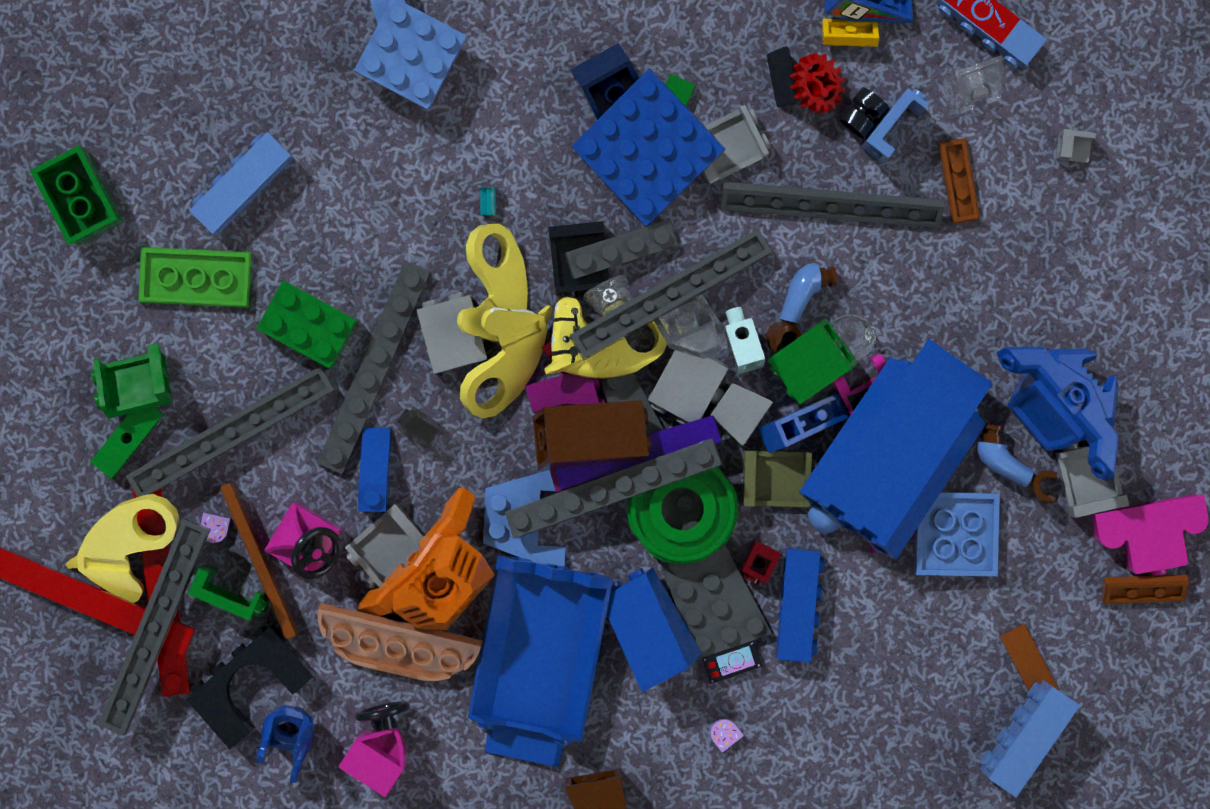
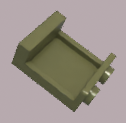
[742,450,817,508]

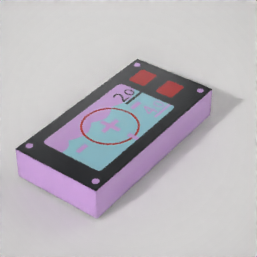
[702,640,762,684]

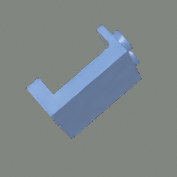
[861,88,930,164]

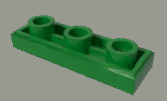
[90,407,165,479]

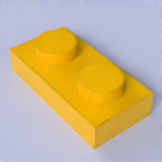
[822,18,879,47]

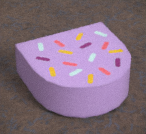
[201,513,232,543]
[710,718,744,752]

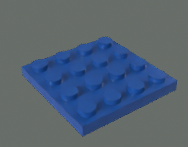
[571,69,726,226]

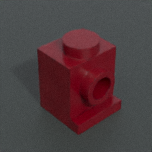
[741,540,781,585]

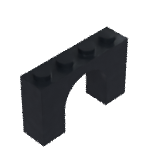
[186,624,317,750]

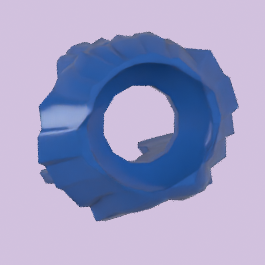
[256,705,314,784]

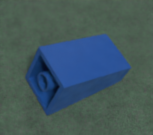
[606,567,702,693]

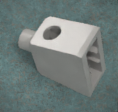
[710,383,773,446]

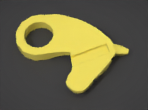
[457,224,528,342]

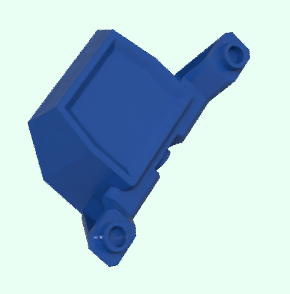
[997,346,1119,481]

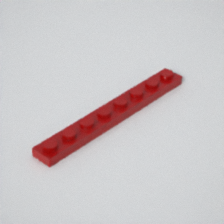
[132,488,191,697]

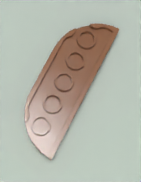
[318,603,482,681]

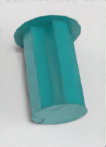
[480,187,499,215]

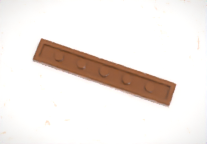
[220,482,299,639]

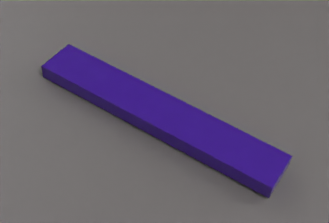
[555,415,721,489]

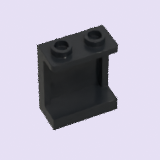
[548,221,610,298]

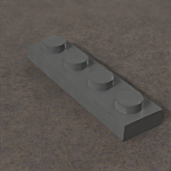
[564,219,678,280]

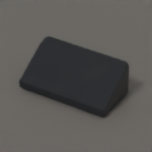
[767,46,799,107]

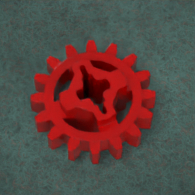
[790,53,845,114]

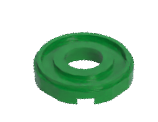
[627,467,738,564]

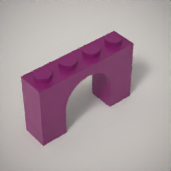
[525,374,605,493]

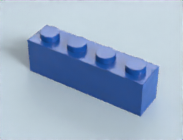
[776,548,825,663]

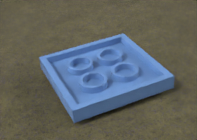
[354,0,467,111]
[914,492,1000,576]

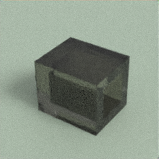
[397,407,442,448]

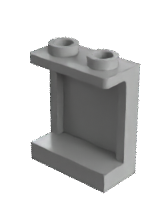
[702,105,771,186]
[416,292,489,374]
[648,339,729,424]
[1055,443,1129,518]
[345,503,425,587]

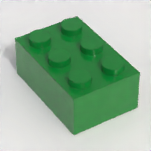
[29,145,124,247]
[256,280,359,369]

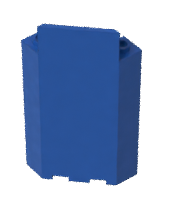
[799,339,993,560]
[468,556,613,766]

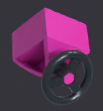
[264,501,344,579]
[338,701,410,797]

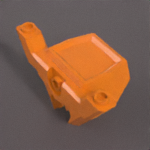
[356,487,495,631]

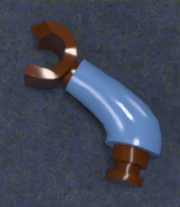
[766,263,837,352]
[977,424,1057,503]

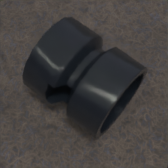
[838,87,890,140]

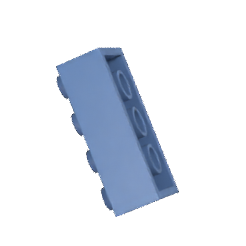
[980,680,1080,798]

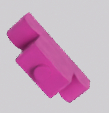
[1090,494,1208,576]

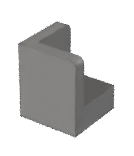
[1056,129,1097,163]

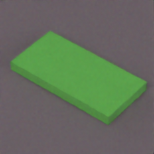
[138,247,252,308]

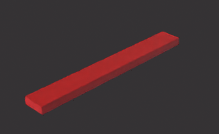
[0,547,196,655]

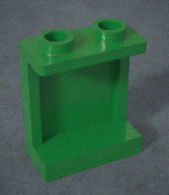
[767,318,858,405]
[91,343,173,419]
[188,565,269,621]

